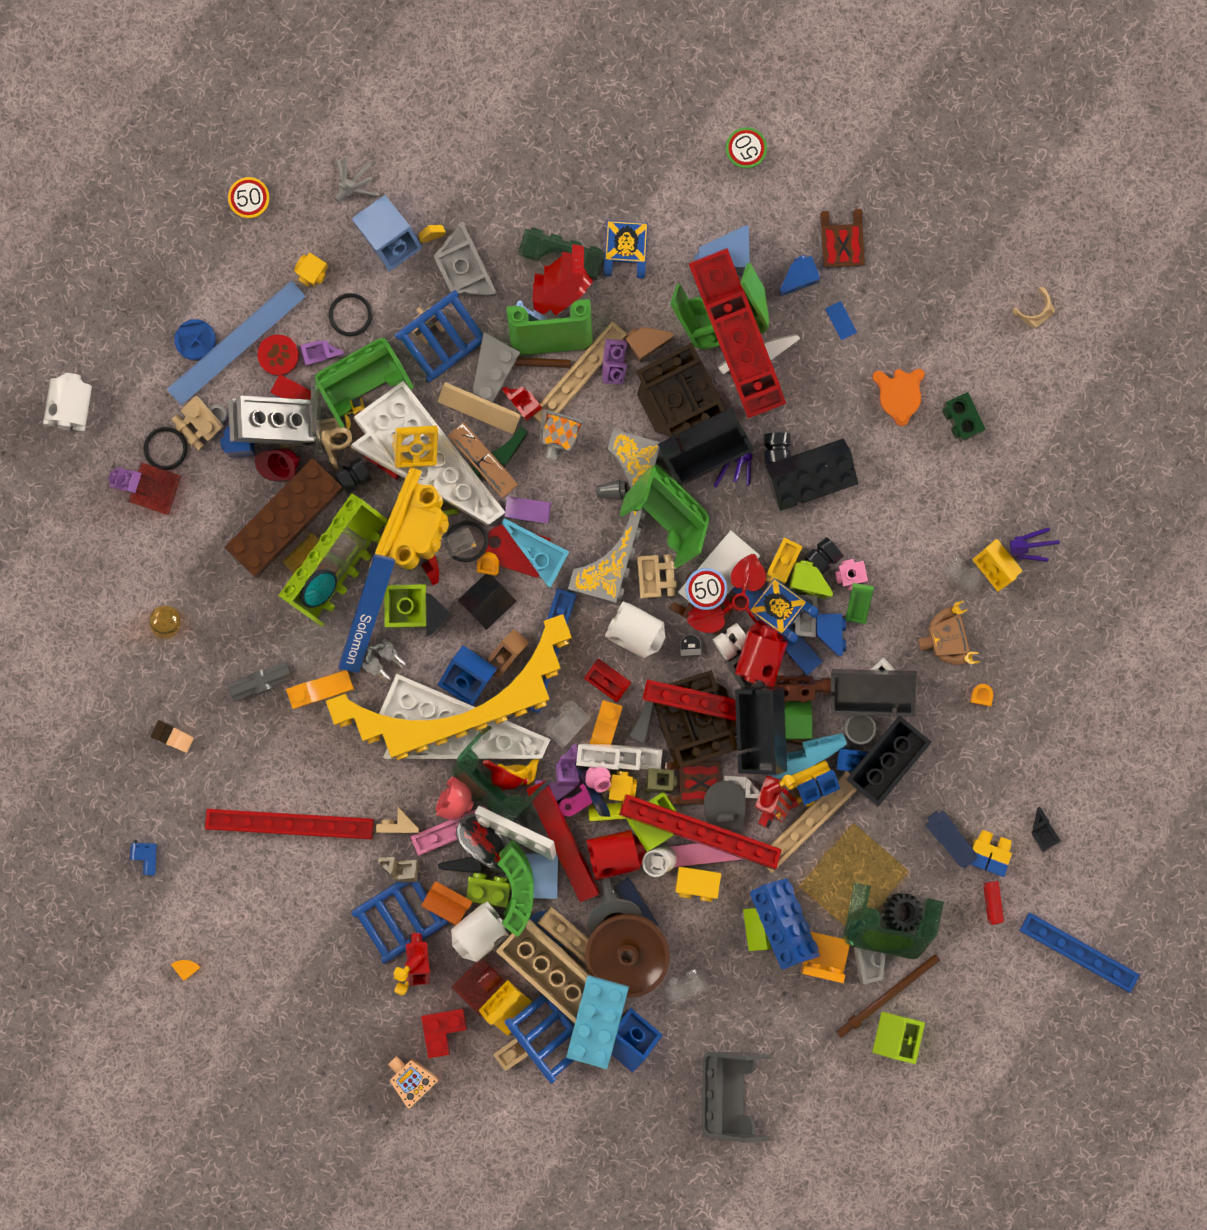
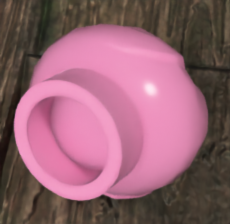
[585,767,611,793]

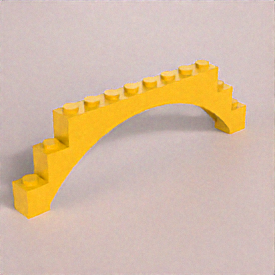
[326,614,572,761]

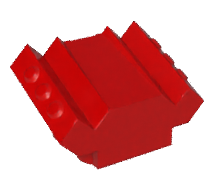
[532,244,593,316]

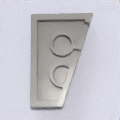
[473,332,521,402]
[849,914,888,985]

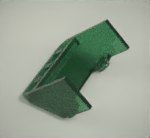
[451,725,550,822]
[843,882,944,959]

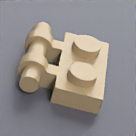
[171,396,224,451]
[637,554,677,599]

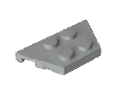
[434,222,497,295]

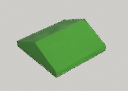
[785,700,812,740]

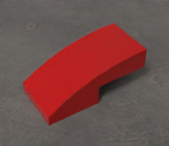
[270,374,318,401]

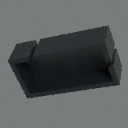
[658,407,754,486]
[765,438,858,511]
[830,669,917,717]
[735,687,787,775]

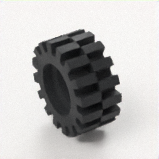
[882,893,923,932]

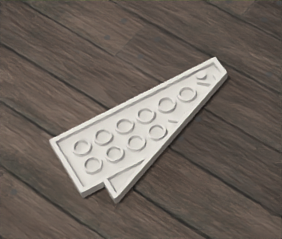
[351,381,505,526]
[379,674,550,759]

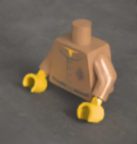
[918,601,980,665]

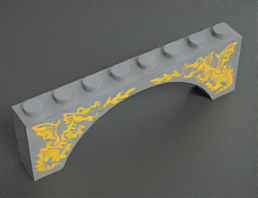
[568,429,662,604]

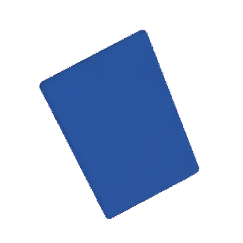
[825,301,857,340]

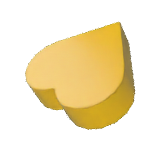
[418,225,446,243]

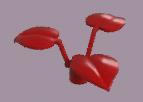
[687,554,784,639]

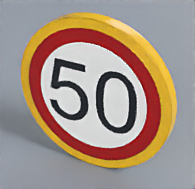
[228,177,270,218]

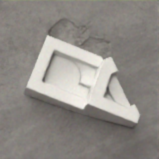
[724,776,760,798]

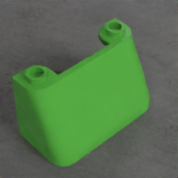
[506,299,593,355]

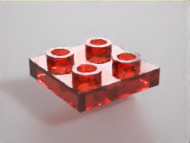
[128,462,181,515]
[451,958,506,1017]

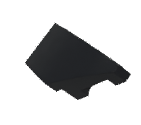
[1031,807,1061,853]

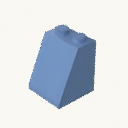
[352,195,422,272]
[694,226,750,275]

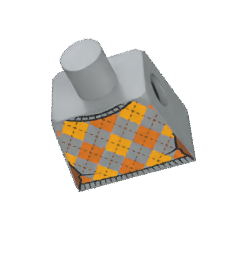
[539,409,584,461]

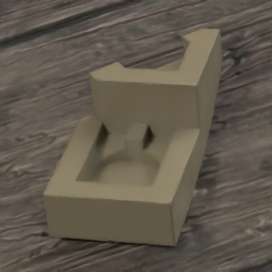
[377,857,420,882]

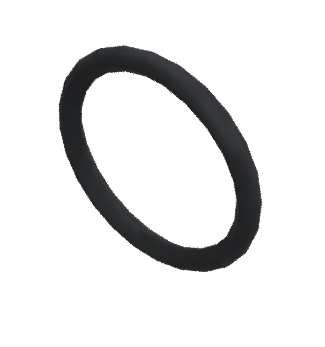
[329,293,372,336]
[143,427,187,470]
[445,521,489,563]

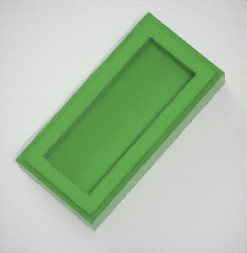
[845,583,874,624]

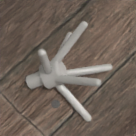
[335,156,379,202]

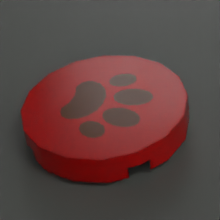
[257,334,299,376]

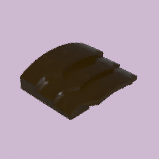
[636,343,726,438]
[654,670,737,769]

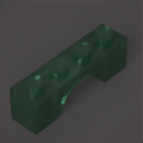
[518,227,605,280]

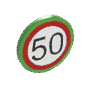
[726,127,767,169]

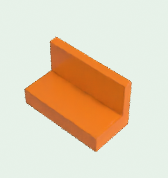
[421,881,473,926]

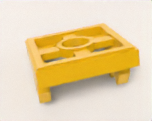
[392,425,438,468]

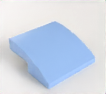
[525,853,558,899]

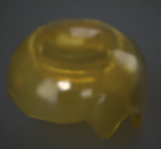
[149,605,181,639]

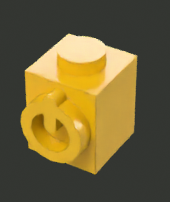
[293,252,328,288]
[606,771,637,801]

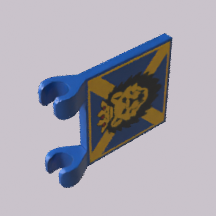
[604,220,648,278]
[750,578,819,644]

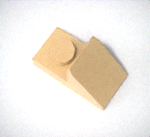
[376,807,420,833]
[493,1038,528,1071]

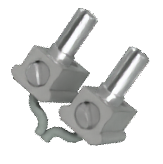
[361,638,406,683]

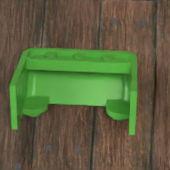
[670,263,769,349]
[314,338,414,428]
[619,465,709,569]

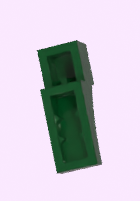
[471,427,528,481]

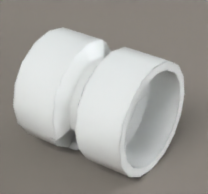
[712,623,746,661]
[642,845,677,877]

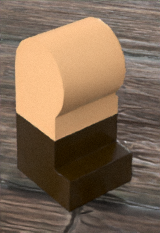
[150,720,194,753]

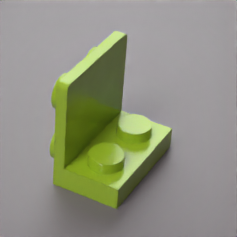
[466,873,511,908]

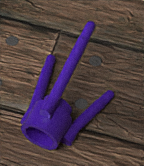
[713,452,753,488]
[1010,528,1060,562]

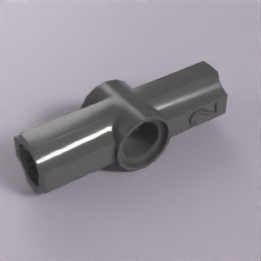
[228,662,293,702]

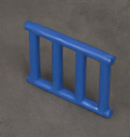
[394,290,483,383]
[351,875,449,964]
[504,993,575,1084]

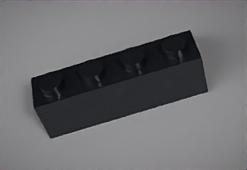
[846,716,932,807]

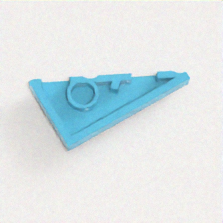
[502,518,569,588]

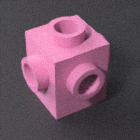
[835,559,868,590]

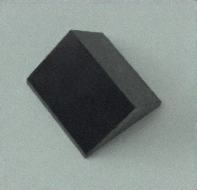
[458,574,517,630]
[426,593,453,638]

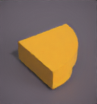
[171,960,201,981]

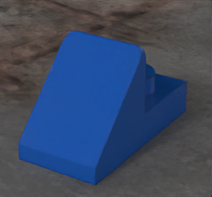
[837,748,868,771]

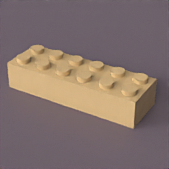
[496,919,589,1023]

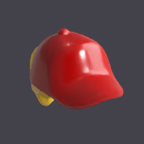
[482,759,540,791]

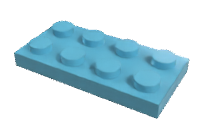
[566,975,629,1069]

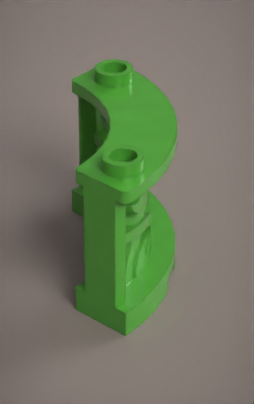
[497,840,534,937]

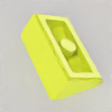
[588,802,626,821]

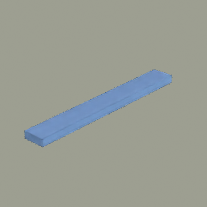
[167,280,306,405]

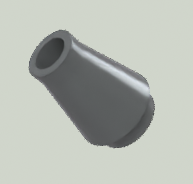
[596,479,627,500]

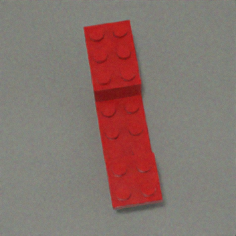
[688,248,787,419]

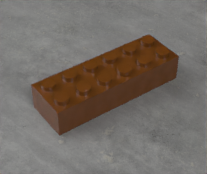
[224,458,344,578]

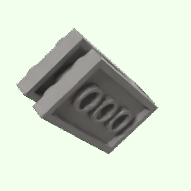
[228,395,320,446]

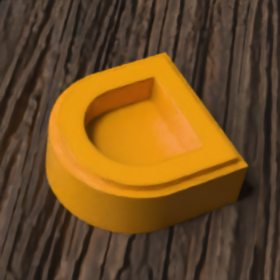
[477,552,499,576]
[970,684,993,707]

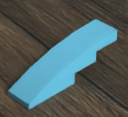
[766,733,847,779]

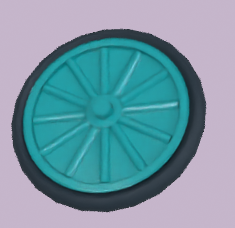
[300,569,337,608]

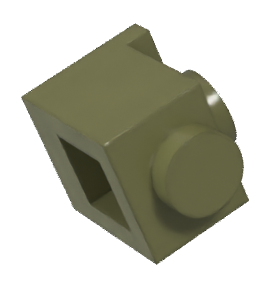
[645,768,677,794]

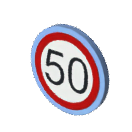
[685,568,727,610]

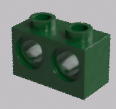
[942,392,986,442]

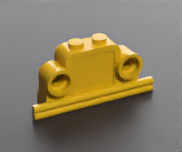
[369,467,449,570]

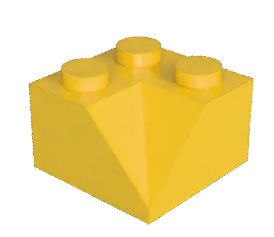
[674,866,721,902]

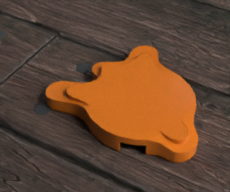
[872,368,925,426]

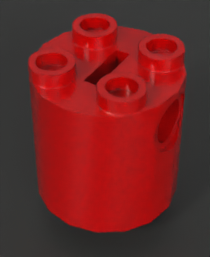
[735,626,788,687]
[586,830,645,880]

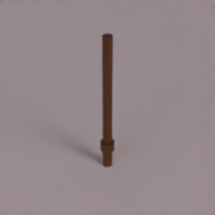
[836,954,940,1038]

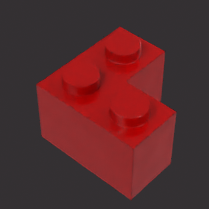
[421,1007,467,1058]

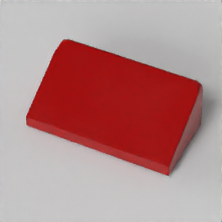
[583,658,632,702]
[983,881,1004,925]

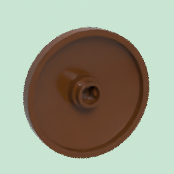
[585,913,670,998]

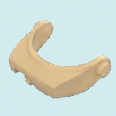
[1012,286,1055,329]

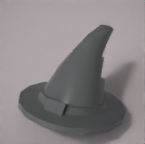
[587,877,643,935]

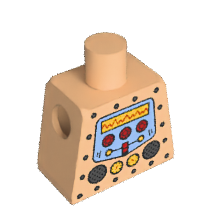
[388,1056,439,1109]

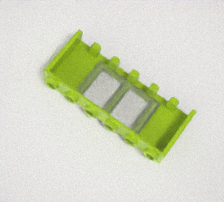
[278,494,388,627]

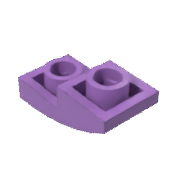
[603,339,627,384]
[108,467,141,493]
[504,496,551,523]

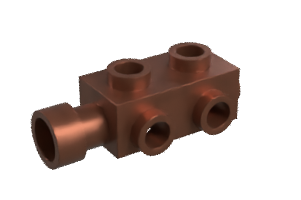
[767,675,831,703]

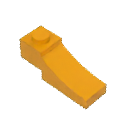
[286,670,354,710]
[589,700,623,745]

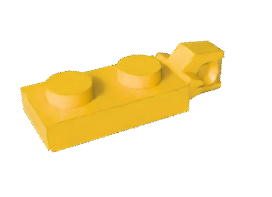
[766,537,803,587]

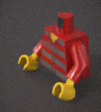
[755,775,815,829]
[393,933,430,996]

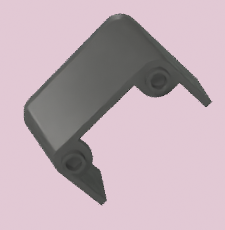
[702,1052,771,1143]

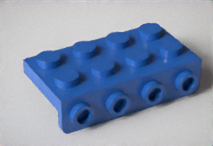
[750,878,820,969]

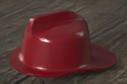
[255,448,301,481]

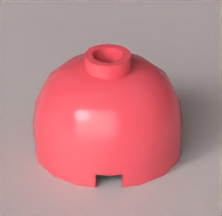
[435,777,474,820]

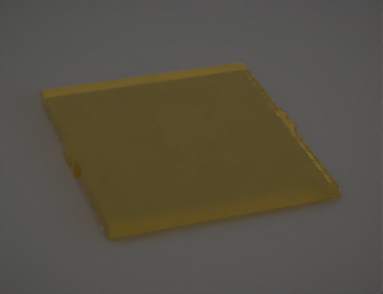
[799,823,908,930]

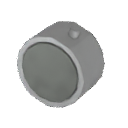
[841,715,879,745]

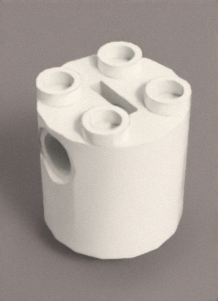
[43,373,92,431]
[605,601,666,659]
[451,901,511,962]

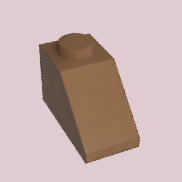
[626,327,674,362]
[487,629,530,678]

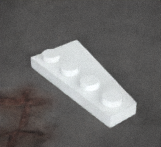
[475,806,556,861]

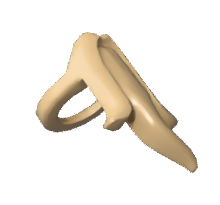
[321,427,352,470]

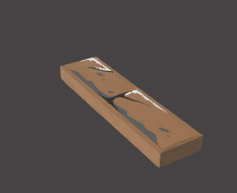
[448,422,518,499]

